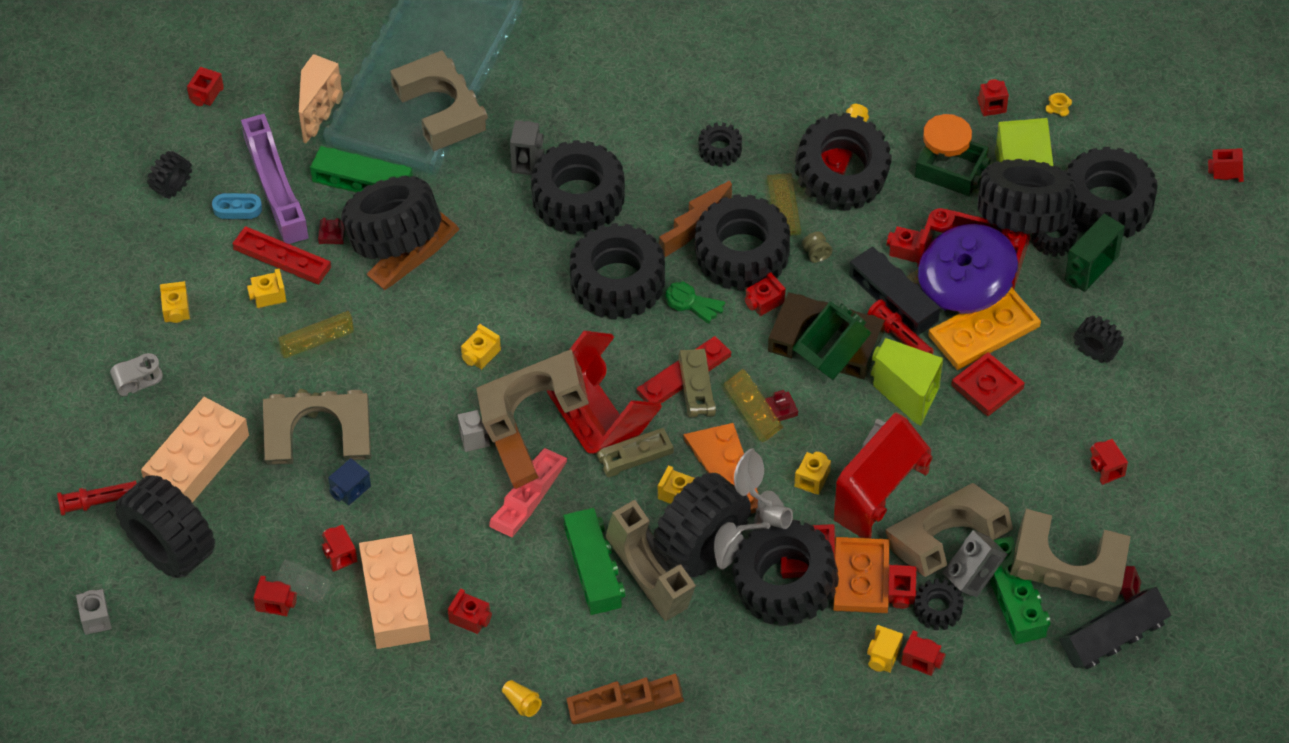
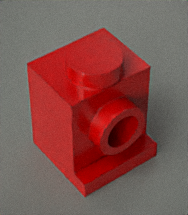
[187,67,224,106]
[977,79,1009,116]
[1208,148,1244,182]
[886,226,924,263]
[745,272,786,316]
[1090,439,1128,485]
[321,524,357,572]
[888,565,916,609]
[253,576,297,616]
[448,589,492,634]
[901,630,946,676]

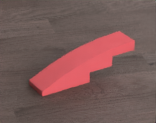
[489,448,567,537]

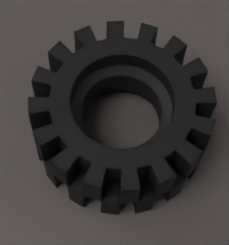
[698,122,742,167]
[147,151,192,199]
[1032,218,1078,257]
[1073,315,1124,363]
[914,579,964,630]

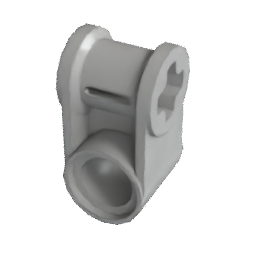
[110,353,163,396]

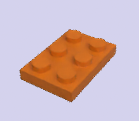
[834,537,889,613]

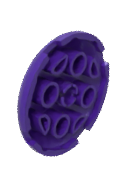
[918,224,1018,314]

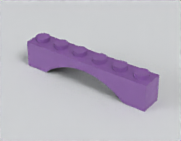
[241,114,308,244]

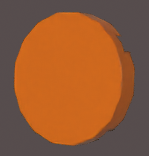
[923,114,972,157]

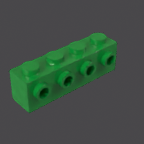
[989,536,1051,645]

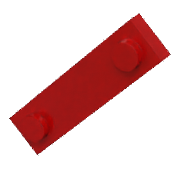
[232,226,331,285]
[636,336,731,404]

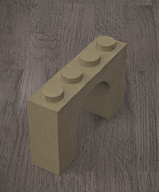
[390,50,488,151]
[476,349,589,442]
[263,390,371,465]
[885,483,1013,577]
[606,500,696,622]
[1010,509,1131,603]

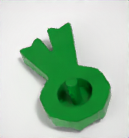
[665,281,726,324]

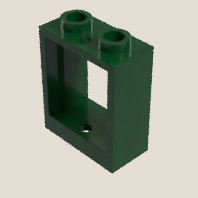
[915,141,991,196]
[1064,214,1125,292]
[792,301,871,381]

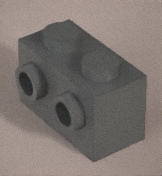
[510,120,544,175]
[943,530,1008,597]

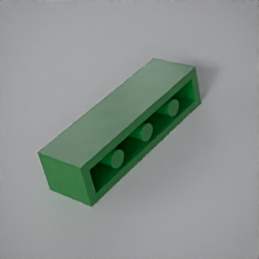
[310,146,413,193]
[563,508,625,615]

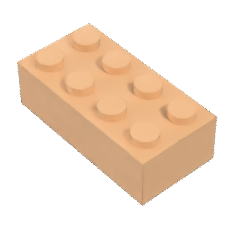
[141,397,249,503]
[359,534,430,649]

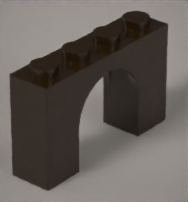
[768,292,885,380]

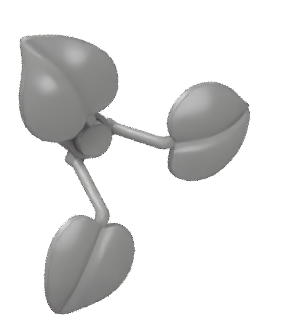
[714,448,793,569]

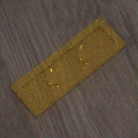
[767,173,801,236]
[278,311,354,359]
[724,369,783,442]

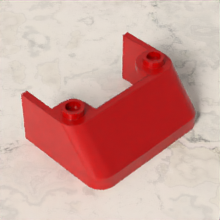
[917,208,1030,289]
[546,331,662,454]
[834,412,933,539]

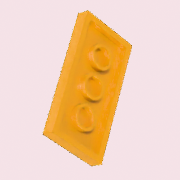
[928,287,1041,370]

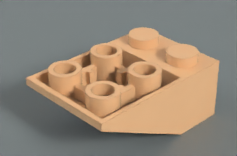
[299,54,343,143]

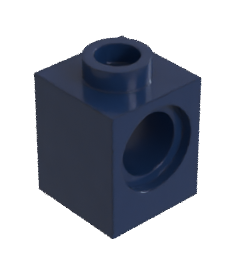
[328,458,371,506]

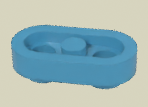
[212,193,262,219]

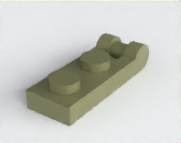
[678,349,716,418]
[596,428,674,477]

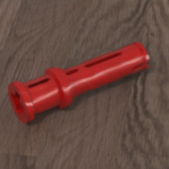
[867,299,934,354]
[57,480,137,516]

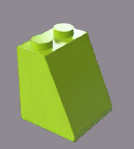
[995,118,1054,166]
[871,338,943,426]

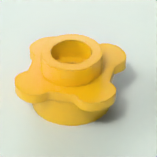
[1046,93,1072,116]

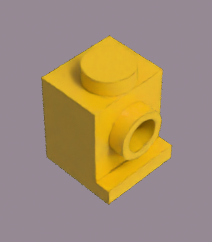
[247,269,287,308]
[160,281,190,323]
[461,324,501,370]
[794,452,831,495]
[658,465,695,504]
[867,625,903,673]

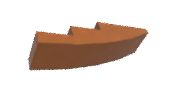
[659,181,732,257]
[367,212,460,290]
[495,419,539,489]
[566,673,684,724]

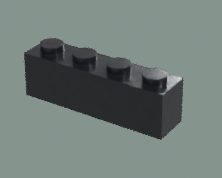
[849,246,940,336]
[1059,587,1172,670]

